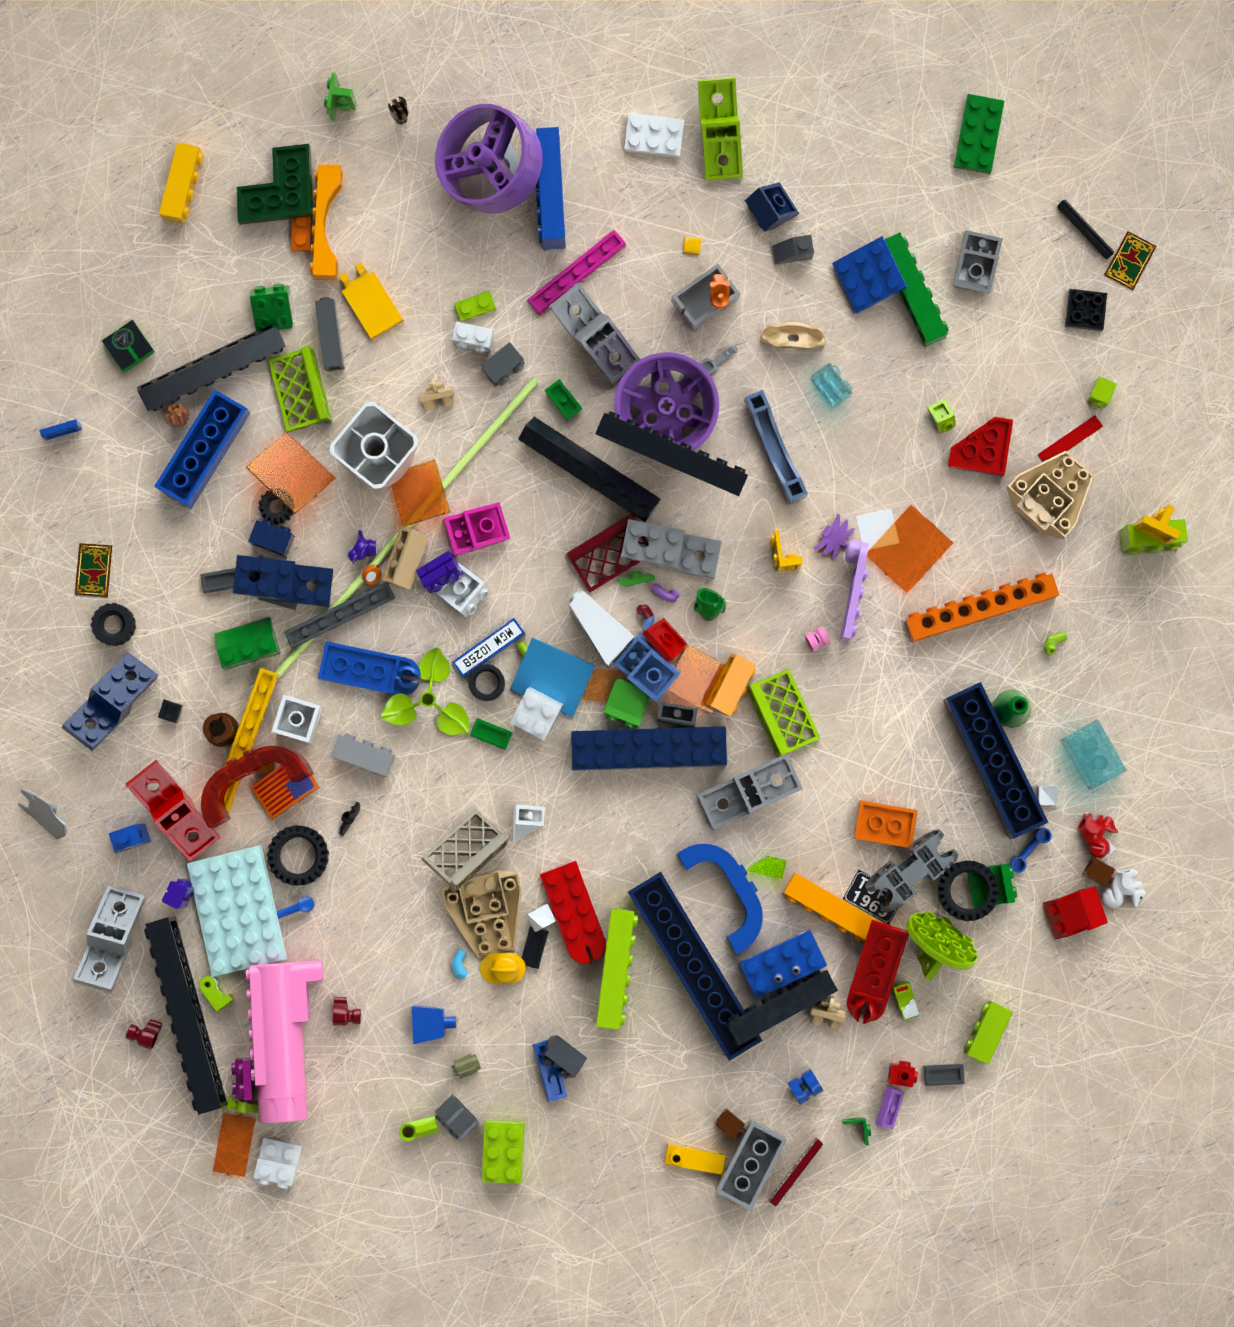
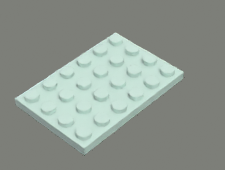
[187,845,287,977]

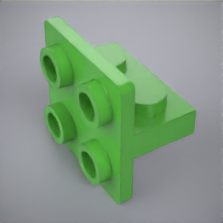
[324,72,357,121]

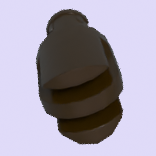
[388,96,409,124]

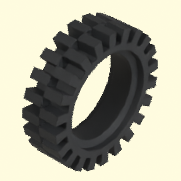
[267,825,329,886]
[938,860,999,921]

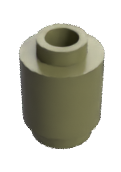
[451,1054,481,1079]

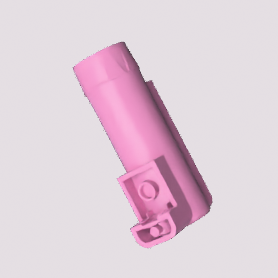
[246,960,323,1123]

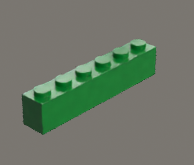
[885,233,949,347]

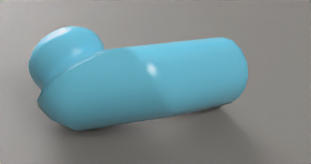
[451,949,468,979]

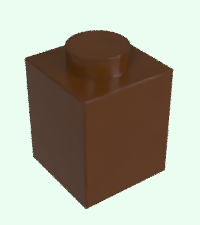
[1082,858,1115,886]
[714,1108,745,1140]

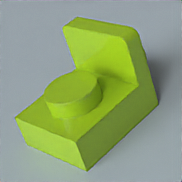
[928,399,956,433]

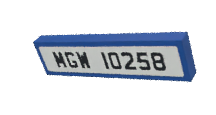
[452,618,525,678]

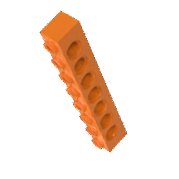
[904,572,1060,643]

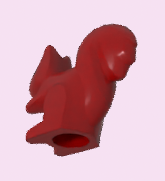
[1078,813,1118,858]

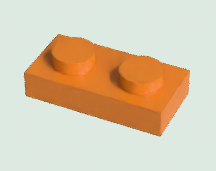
[291,217,312,252]

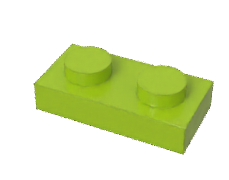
[454,291,496,322]

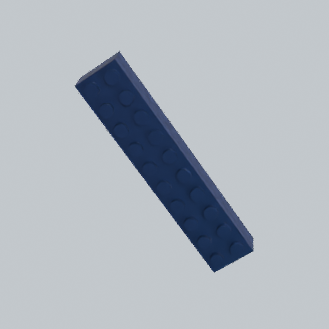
[628,872,763,1061]

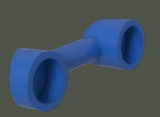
[1010,828,1052,873]
[277,897,315,919]

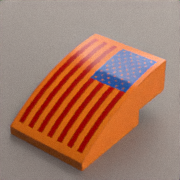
[251,754,320,820]

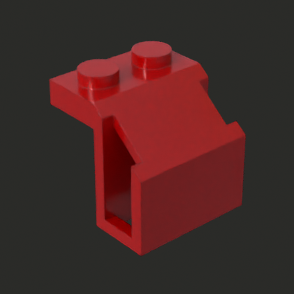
[1043,886,1108,940]

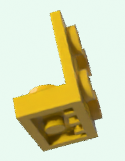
[769,529,803,572]

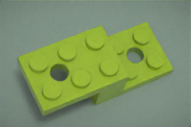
[697,77,743,181]

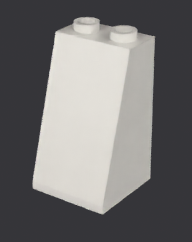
[570,590,634,669]

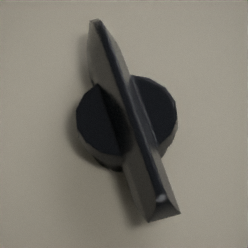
[339,802,360,836]

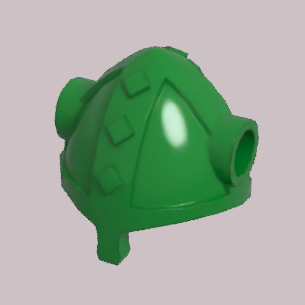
[694,588,726,621]

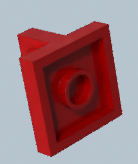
[642,618,689,662]

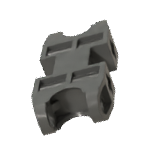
[865,829,958,912]

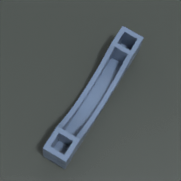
[744,390,808,505]

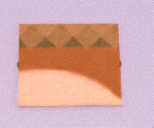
[246,432,335,514]
[867,505,953,593]

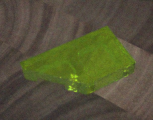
[747,856,787,879]

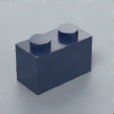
[248,519,295,557]

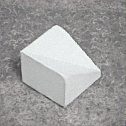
[1036,786,1058,806]
[526,904,556,932]

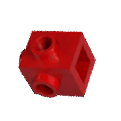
[887,1061,918,1087]

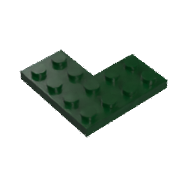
[237,143,313,225]

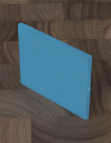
[510,637,595,718]

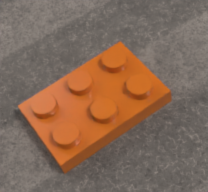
[853,800,918,848]

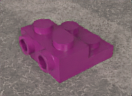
[231,1057,253,1101]

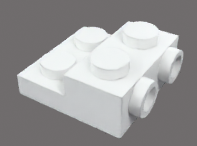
[435,562,490,617]
[254,1137,303,1189]

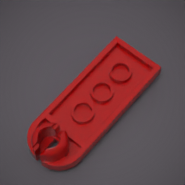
[540,861,607,964]
[847,920,909,1024]

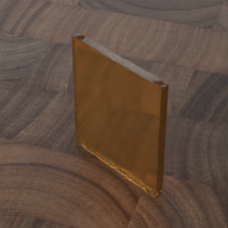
[391,459,450,527]
[667,644,725,714]

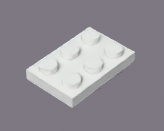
[624,113,685,158]

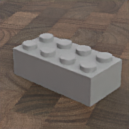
[715,1119,787,1211]

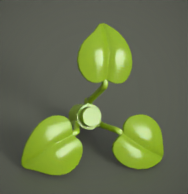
[381,648,469,735]

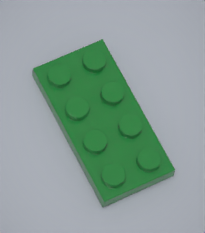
[954,94,1004,174]

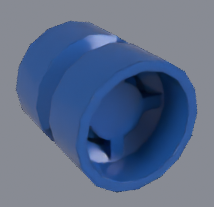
[787,1069,824,1105]

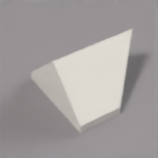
[513,804,545,843]

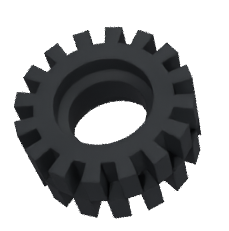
[258,488,295,525]

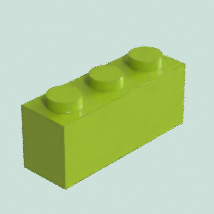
[964,1000,1013,1065]

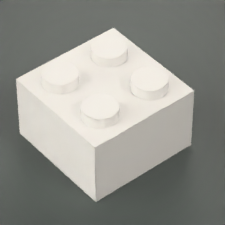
[510,687,564,740]
[272,695,323,744]

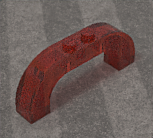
[201,746,314,828]

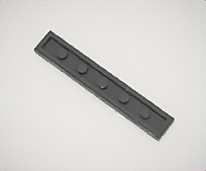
[284,582,395,649]

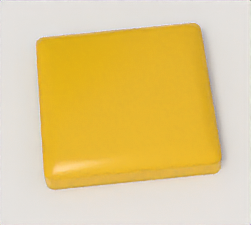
[683,237,701,255]

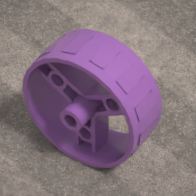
[435,104,542,214]

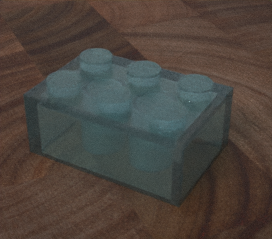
[1060,720,1127,790]

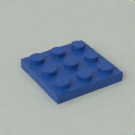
[832,236,908,314]

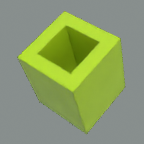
[1087,376,1117,408]

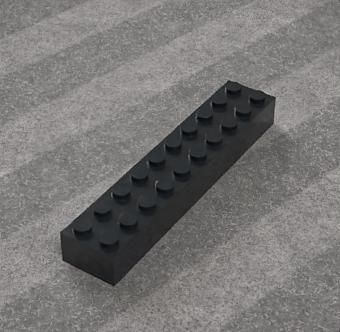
[144,917,228,1115]

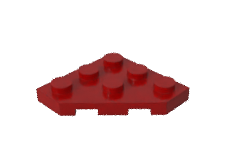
[947,417,1013,476]

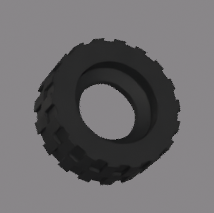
[91,603,136,646]

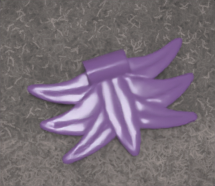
[813,514,855,559]

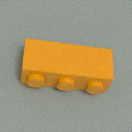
[705,654,756,716]

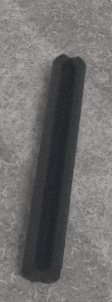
[1057,199,1114,259]

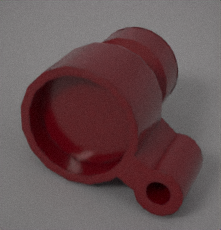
[333,997,361,1026]
[126,1019,162,1050]

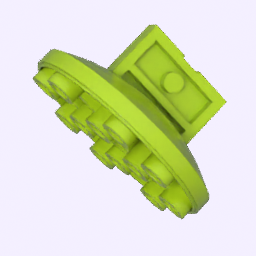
[906,911,978,981]

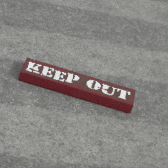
[768,1137,823,1206]

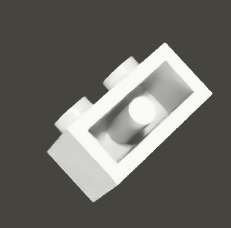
[452,322,494,353]

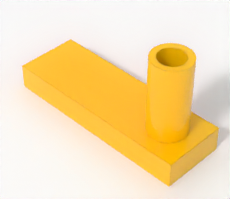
[664,1144,726,1175]

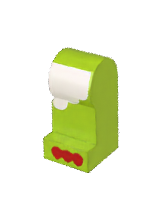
[199,976,235,1012]
[892,982,919,1021]

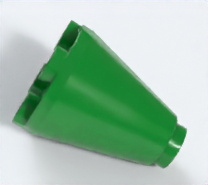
[993,690,1031,728]

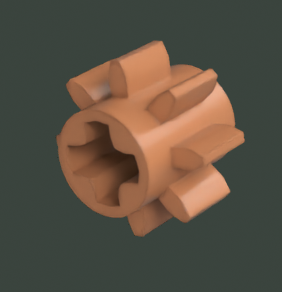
[165,404,190,427]

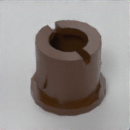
[203,713,239,747]

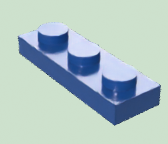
[532,1040,567,1102]

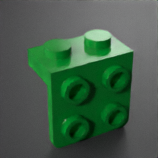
[250,284,293,331]
[967,864,1017,908]

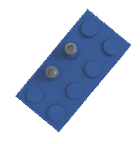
[740,929,827,999]

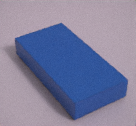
[39,419,82,440]

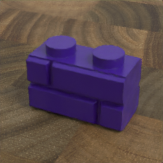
[416,551,463,593]
[162,878,194,909]

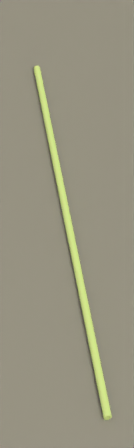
[244,378,538,708]

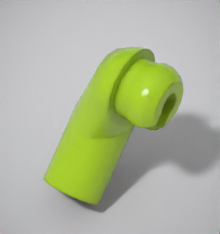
[1043,631,1067,655]

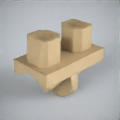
[419,378,454,411]
[810,996,846,1030]

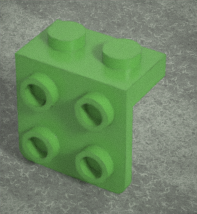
[603,679,650,729]

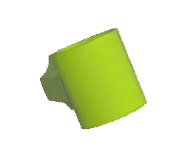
[399,1115,439,1141]

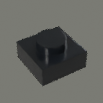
[158,699,183,724]

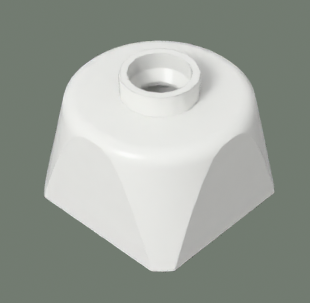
[330,402,418,489]

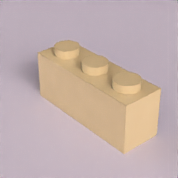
[382,527,429,590]

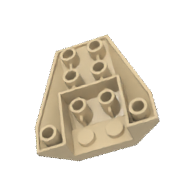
[1007,451,1094,539]
[441,870,522,958]

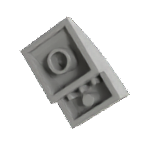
[953,230,1003,294]

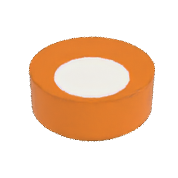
[362,565,382,585]

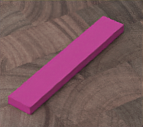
[527,230,626,316]

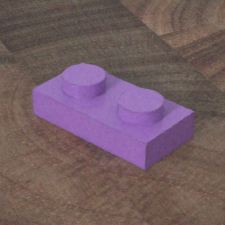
[876,1086,905,1129]

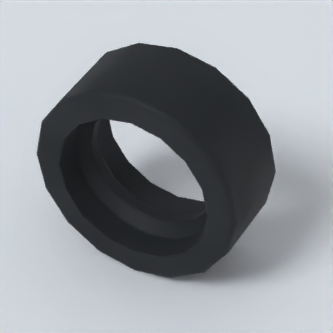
[468,664,505,701]

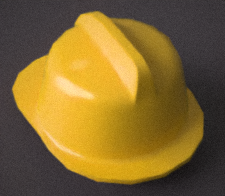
[480,953,526,984]

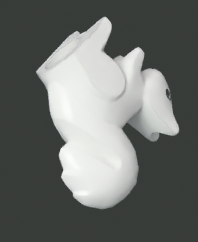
[1102,869,1145,909]

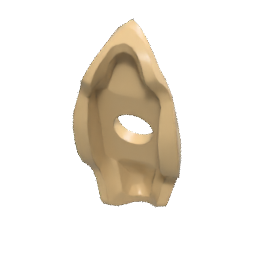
[760,322,826,349]

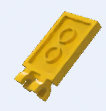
[339,262,404,340]

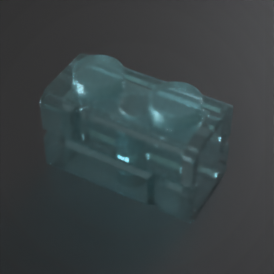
[810,363,853,409]

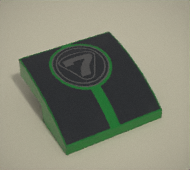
[101,319,155,373]

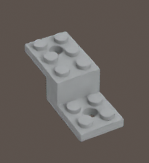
[549,282,640,384]
[621,519,722,579]
[697,754,803,830]
[73,885,145,993]

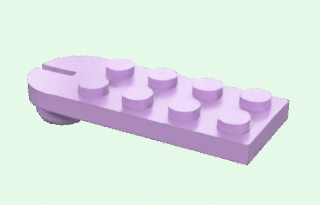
[840,540,869,643]

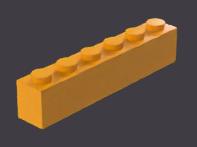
[783,873,882,943]

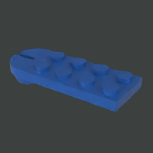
[318,641,421,695]

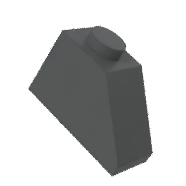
[772,235,814,265]

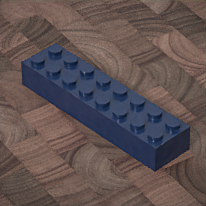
[943,682,1049,839]
[571,726,727,771]

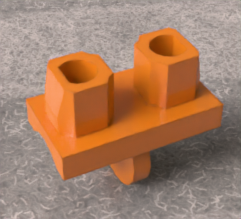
[710,274,730,309]

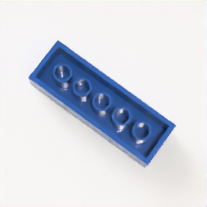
[536,127,566,250]
[154,389,250,509]

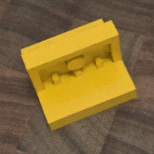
[1133,504,1181,545]

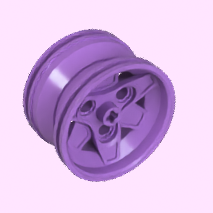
[614,352,719,451]

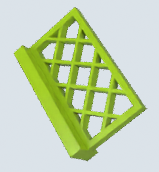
[268,345,332,432]
[747,669,821,758]

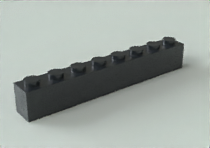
[137,322,286,412]
[595,411,748,496]
[518,416,661,522]

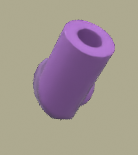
[651,583,680,603]

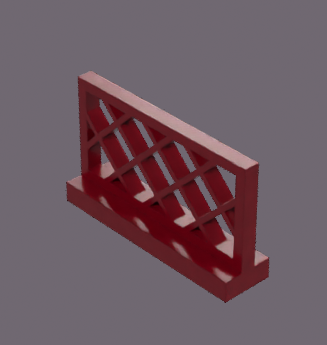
[565,514,649,593]

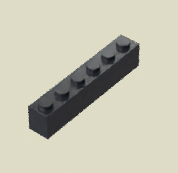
[724,970,838,1046]

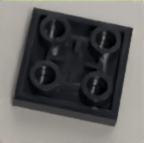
[1065,289,1107,331]

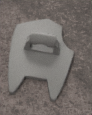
[18,789,68,839]

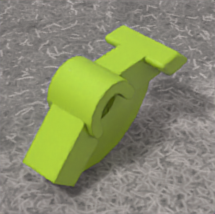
[227,1096,258,1113]

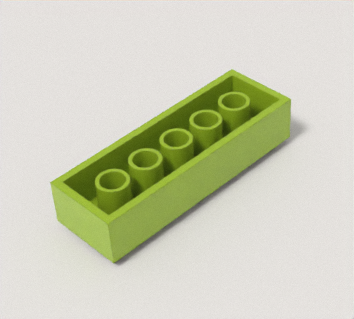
[596,908,638,1030]

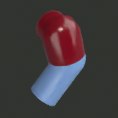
[636,604,655,631]

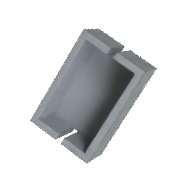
[671,264,740,332]

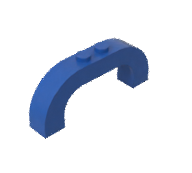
[677,844,763,954]

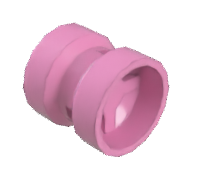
[804,626,830,652]

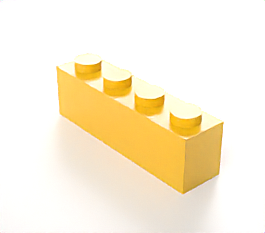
[159,142,204,224]

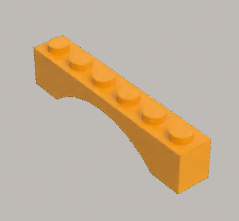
[310,164,343,281]

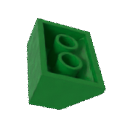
[215,617,281,670]

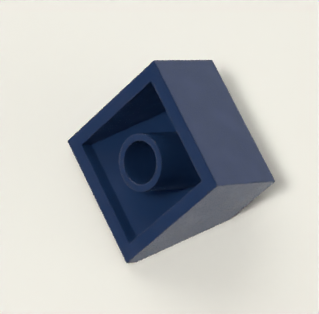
[744,182,799,232]

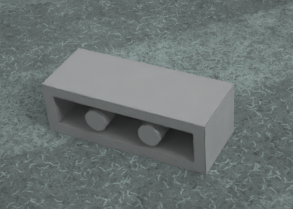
[331,733,395,777]

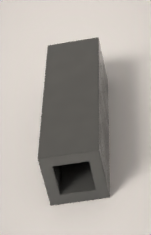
[315,297,345,372]

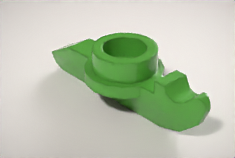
[618,571,655,587]

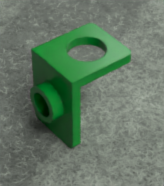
[842,1117,871,1146]

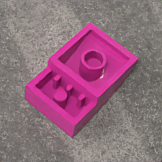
[442,502,510,557]

